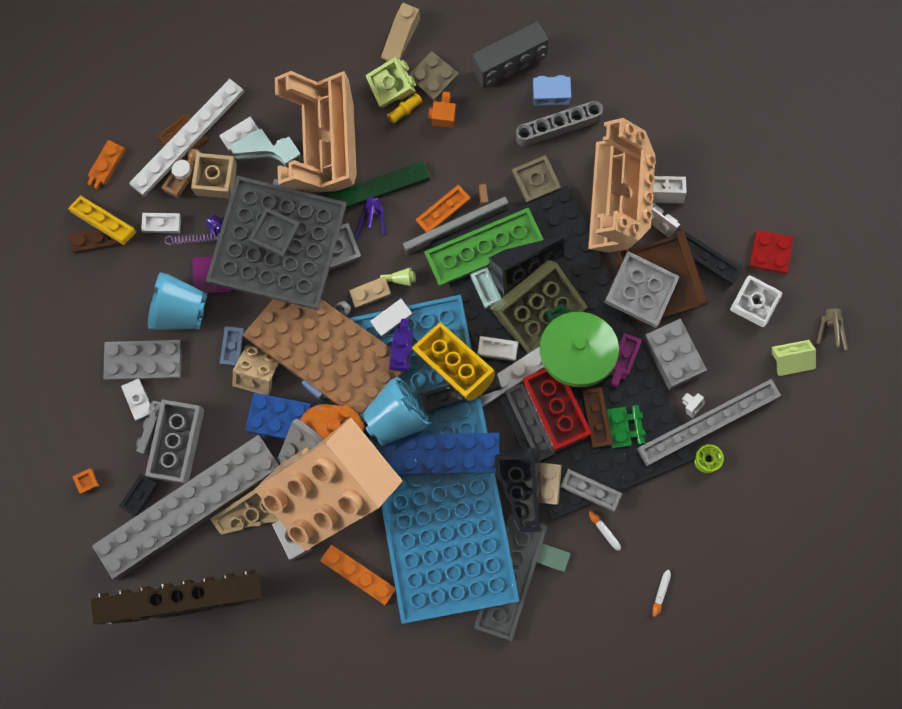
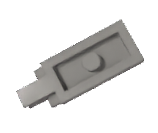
[136,400,161,455]

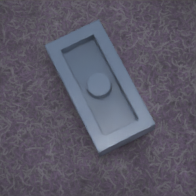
[219,327,245,366]

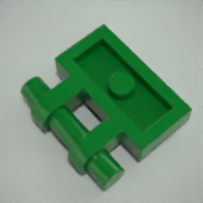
[606,405,646,449]

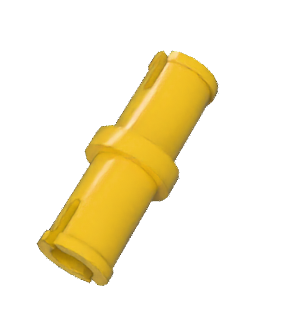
[387,93,423,124]

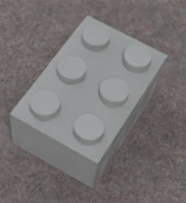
[643,319,707,390]

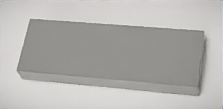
[560,469,622,512]

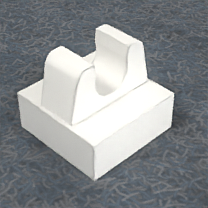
[682,393,705,418]

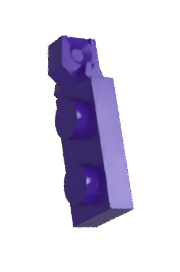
[389,319,413,372]

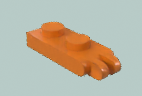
[87,140,126,190]

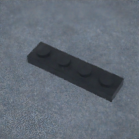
[673,228,743,286]
[421,369,502,414]

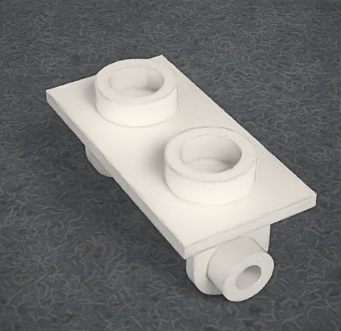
[651,203,680,237]

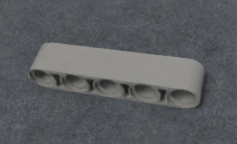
[516,101,603,147]

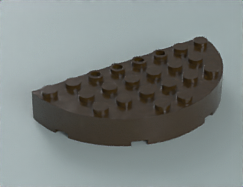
[91,570,262,625]

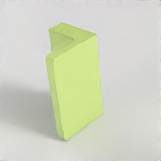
[772,340,816,376]

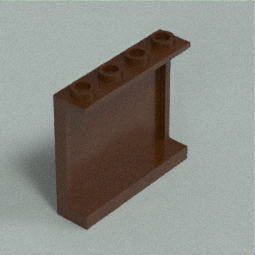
[615,230,707,326]

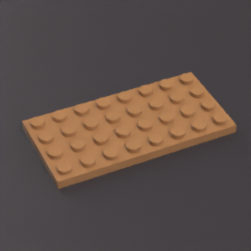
[243,299,411,423]

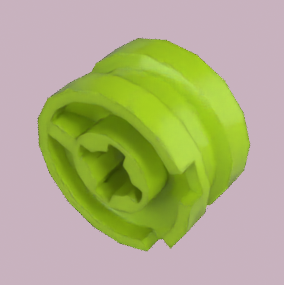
[694,444,724,473]

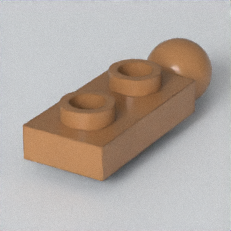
[161,149,201,198]

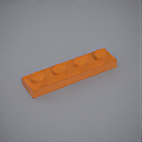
[320,545,396,606]

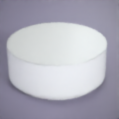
[172,160,192,180]

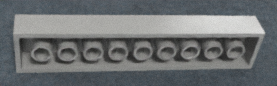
[92,435,280,580]

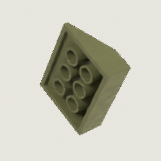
[490,260,588,354]

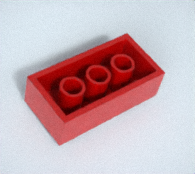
[522,368,592,452]

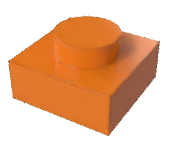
[72,468,99,495]

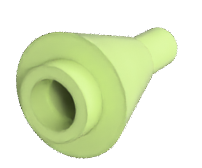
[380,267,416,286]

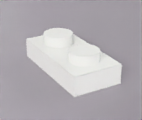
[219,117,259,152]
[141,213,181,233]

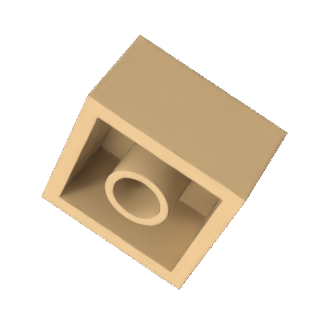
[191,153,237,199]

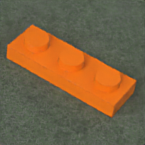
[416,185,471,233]

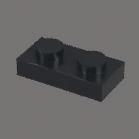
[119,474,158,517]

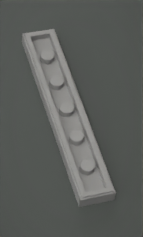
[403,197,508,255]

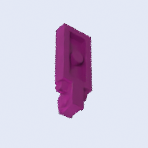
[609,333,642,388]

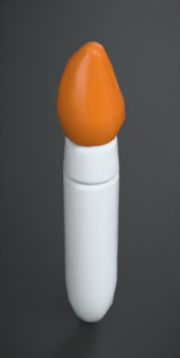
[589,511,621,551]
[653,570,671,617]

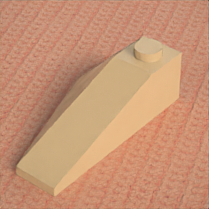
[210,487,279,535]

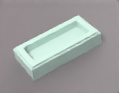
[470,267,502,309]

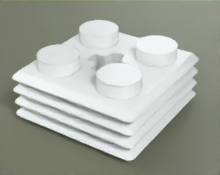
[730,275,783,327]

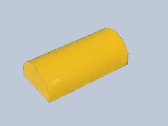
[412,322,495,401]

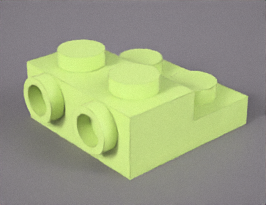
[366,57,416,108]

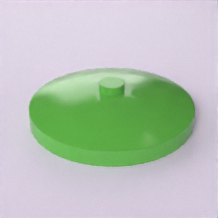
[540,312,619,387]

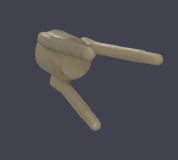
[816,309,848,351]

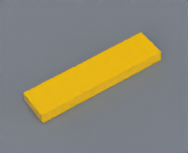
[68,195,136,245]

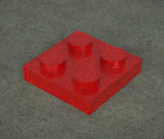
[749,230,794,275]

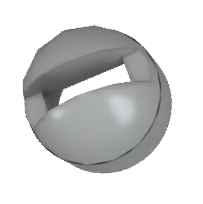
[334,301,351,316]

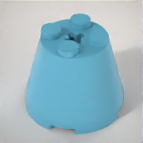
[147,272,208,330]
[360,377,431,446]

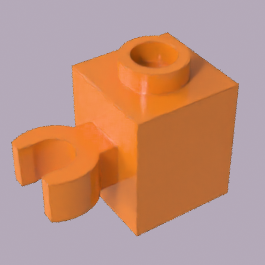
[428,92,456,128]

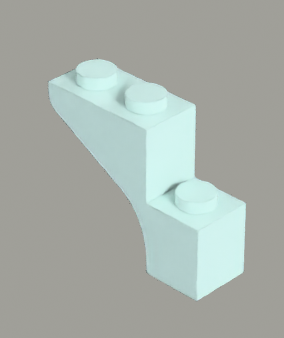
[230,129,303,168]

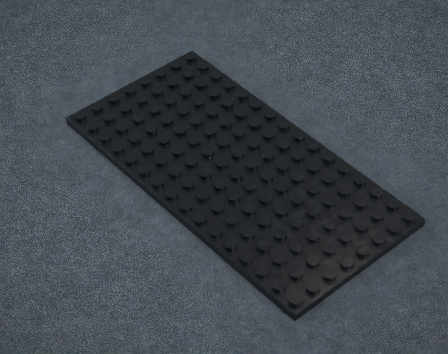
[431,186,695,520]

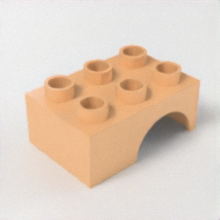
[254,417,402,551]

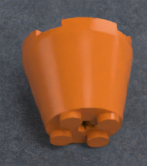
[300,404,364,439]

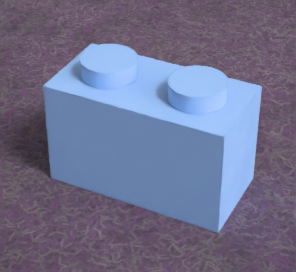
[533,75,571,106]

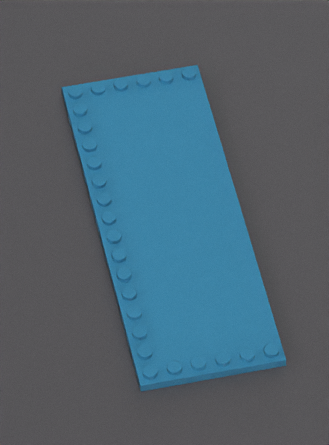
[349,295,520,624]

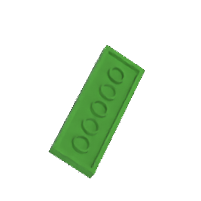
[424,208,544,287]

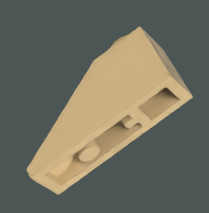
[381,3,420,61]

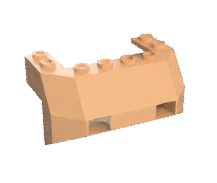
[275,71,357,193]
[588,118,656,253]

